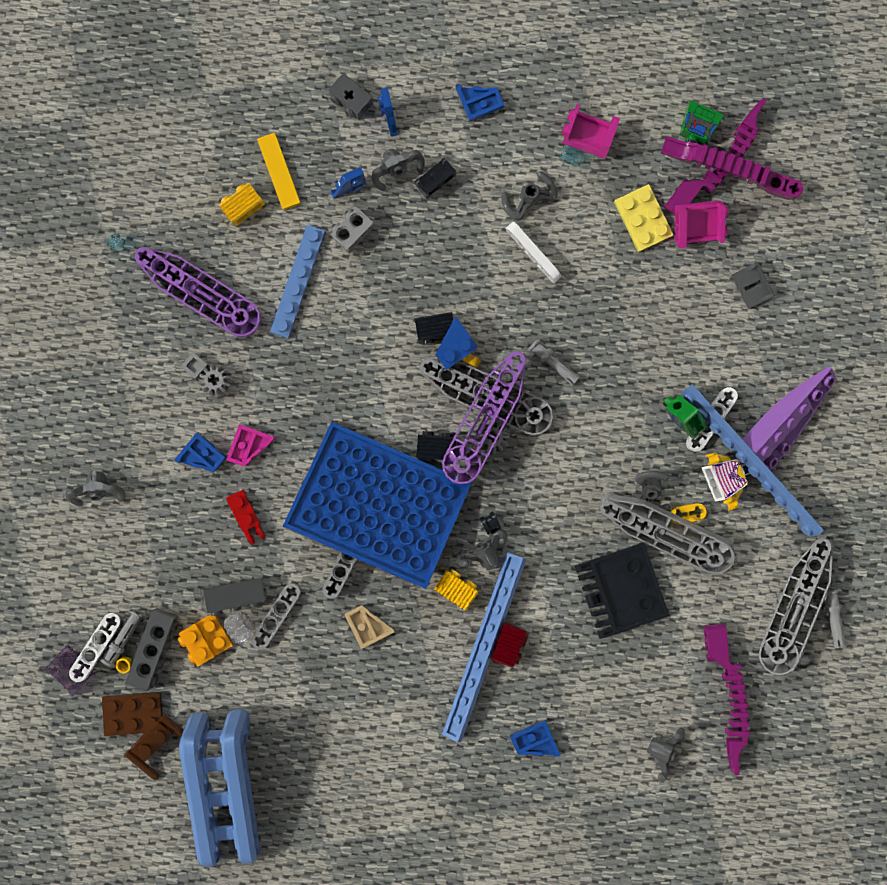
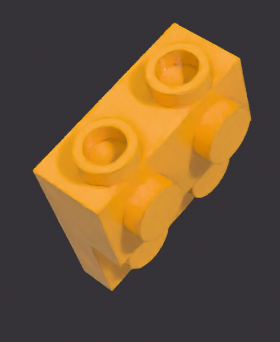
[178,614,234,667]

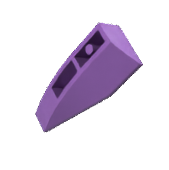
[742,367,837,470]

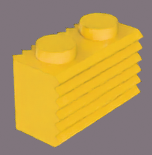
[219,183,265,227]
[434,569,479,611]

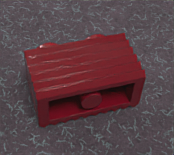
[491,622,528,668]

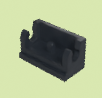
[414,158,456,199]

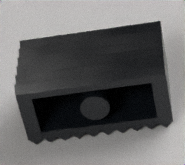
[414,312,454,345]
[416,431,457,460]

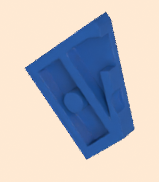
[455,85,505,122]
[378,87,398,137]
[435,317,478,370]
[510,720,561,757]

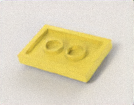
[614,184,673,252]

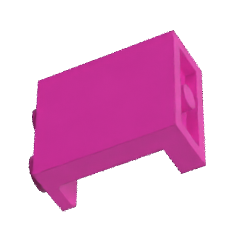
[561,104,620,159]
[675,200,728,249]

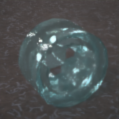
[105,233,125,251]

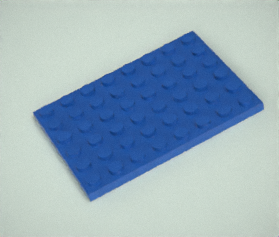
[283,422,472,589]

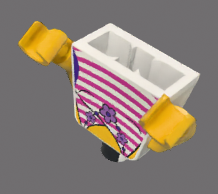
[702,452,750,512]

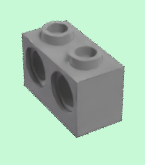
[330,207,375,253]

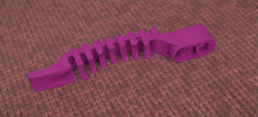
[664,98,767,215]
[661,136,803,200]
[704,624,750,775]

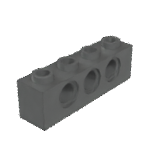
[125,608,179,692]

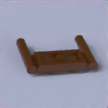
[124,714,184,780]

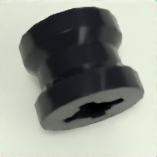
[480,511,501,535]

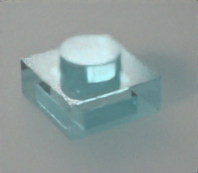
[559,145,583,167]

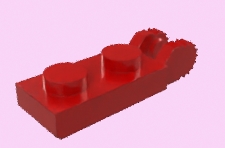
[226,489,266,545]

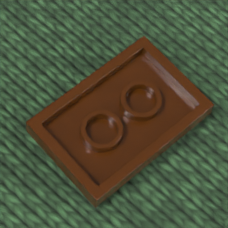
[102,692,163,736]

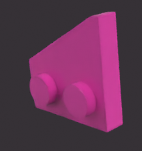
[226,424,275,467]

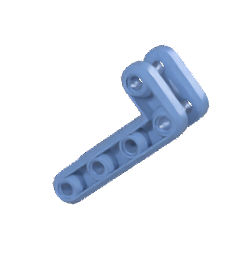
[179,709,260,867]

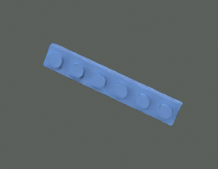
[270,225,325,339]

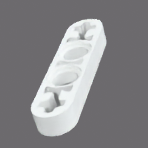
[505,222,562,283]
[686,387,738,452]
[69,613,121,682]

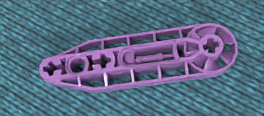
[135,247,261,338]
[442,351,526,484]

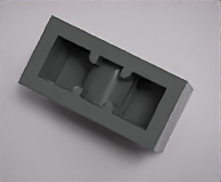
[328,73,373,120]

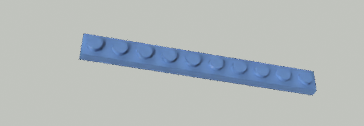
[681,384,824,537]
[442,552,527,742]

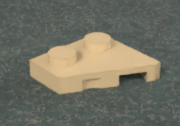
[344,605,394,649]

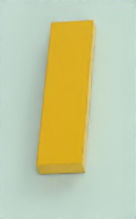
[257,132,301,211]

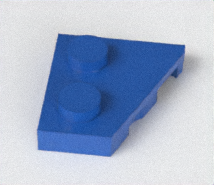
[330,167,367,199]
[174,432,227,472]

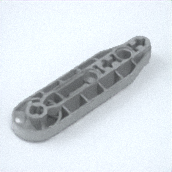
[420,358,553,436]
[600,493,735,574]
[759,538,834,675]

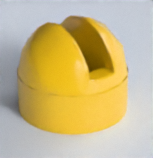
[116,657,133,674]

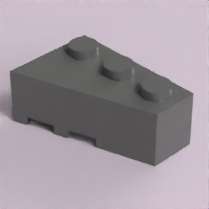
[199,578,266,616]

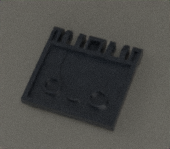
[574,542,669,639]

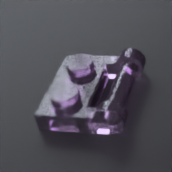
[44,645,96,697]

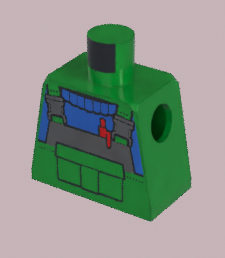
[679,100,724,145]
[663,396,707,440]

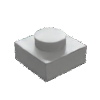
[181,352,209,380]

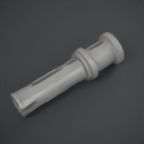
[527,337,580,386]
[821,588,847,648]
[99,610,143,668]

